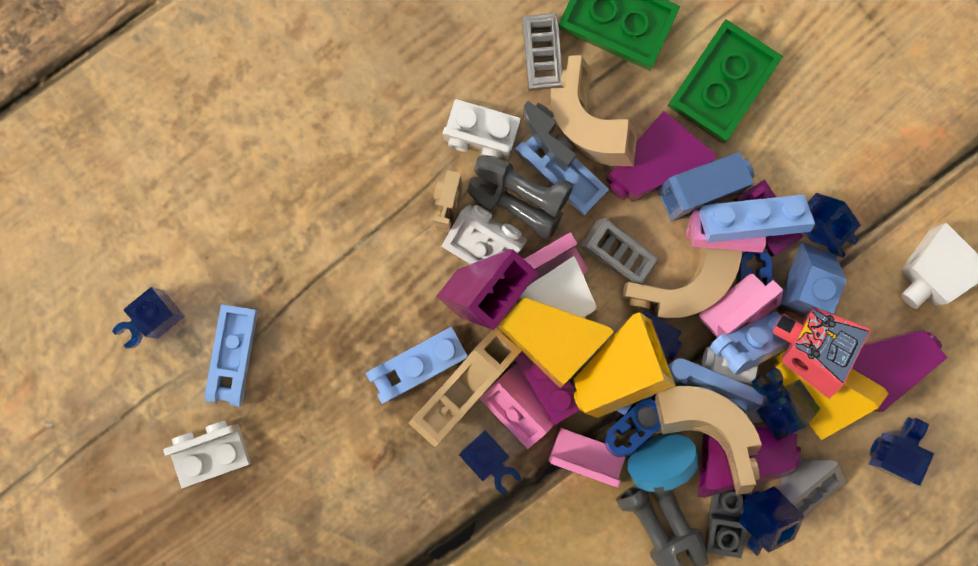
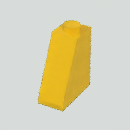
[498,297,614,388]
[573,312,676,418]
[768,349,889,440]

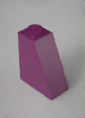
[606,111,718,202]
[436,249,538,330]
[852,330,948,412]
[697,426,801,498]

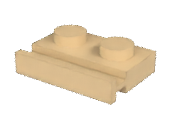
[434,170,463,233]

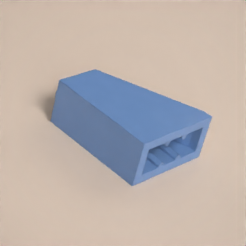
[657,152,754,222]
[778,242,847,317]

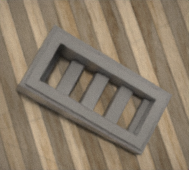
[522,13,563,90]
[579,218,659,285]

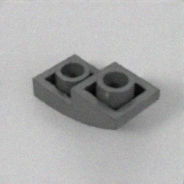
[523,101,576,172]
[706,490,751,558]

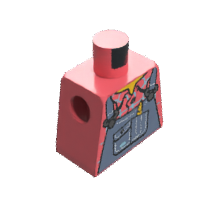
[771,308,871,399]

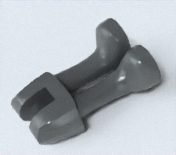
[467,155,574,241]
[616,485,709,566]

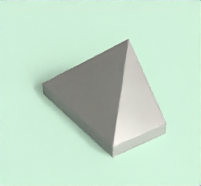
[779,460,846,526]

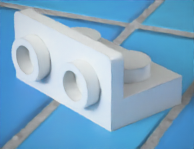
[442,99,521,160]
[441,204,527,264]
[163,420,252,489]

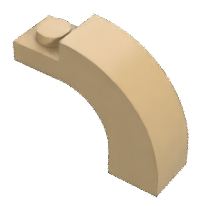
[551,55,637,166]
[622,248,743,320]
[408,328,522,447]
[655,386,762,495]

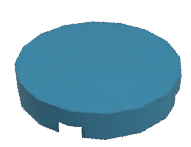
[628,434,700,492]

